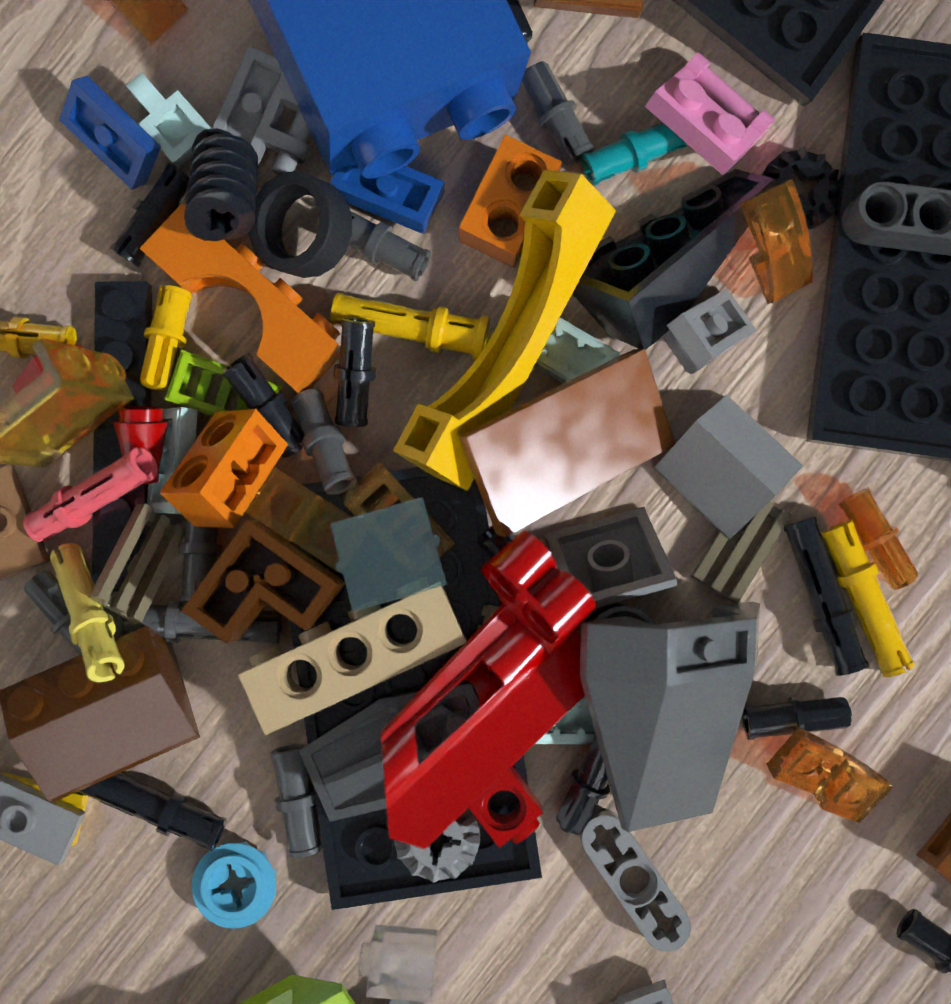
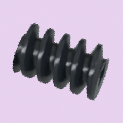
[184,128,258,241]

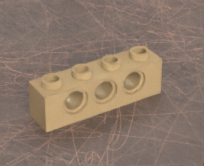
[238,577,467,735]

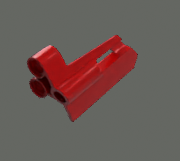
[381,530,596,850]

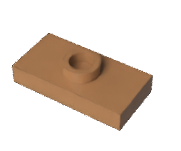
[0,465,50,581]

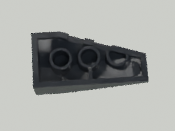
[572,169,777,351]

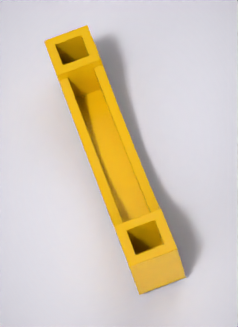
[393,170,616,491]

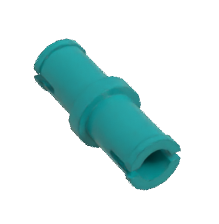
[580,122,687,186]

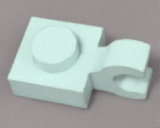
[126,72,212,169]

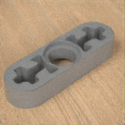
[580,809,691,952]

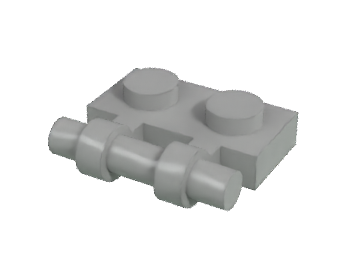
[213,46,310,175]

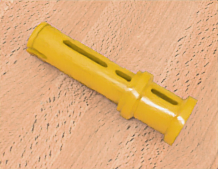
[330,293,491,360]

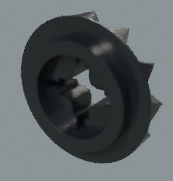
[762,147,841,231]

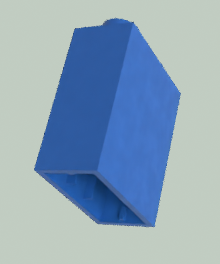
[249,0,531,179]

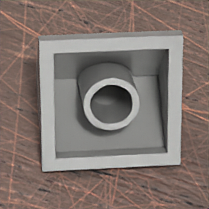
[654,395,803,540]
[545,507,677,608]

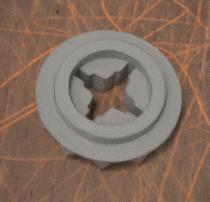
[394,808,480,883]

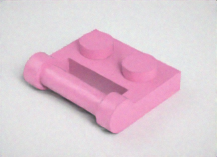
[645,52,776,175]

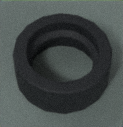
[249,171,352,278]

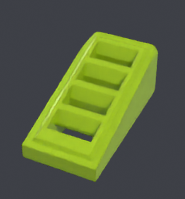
[165,350,282,416]

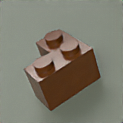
[181,519,346,644]

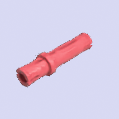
[23,448,158,542]

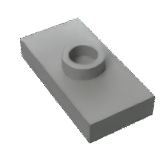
[0,774,86,865]

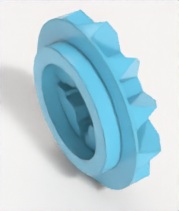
[192,841,277,929]

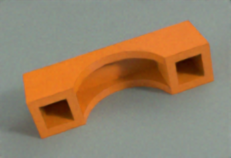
[140,202,341,393]

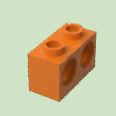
[459,134,562,268]
[159,409,288,528]

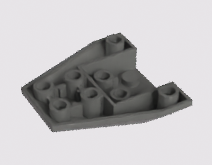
[580,602,760,832]

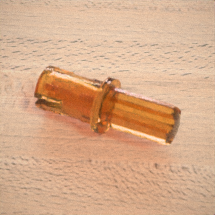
[838,487,918,590]

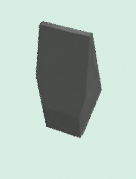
[299,682,479,822]

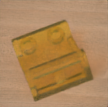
[0,338,134,468]

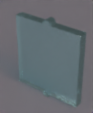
[331,497,447,612]

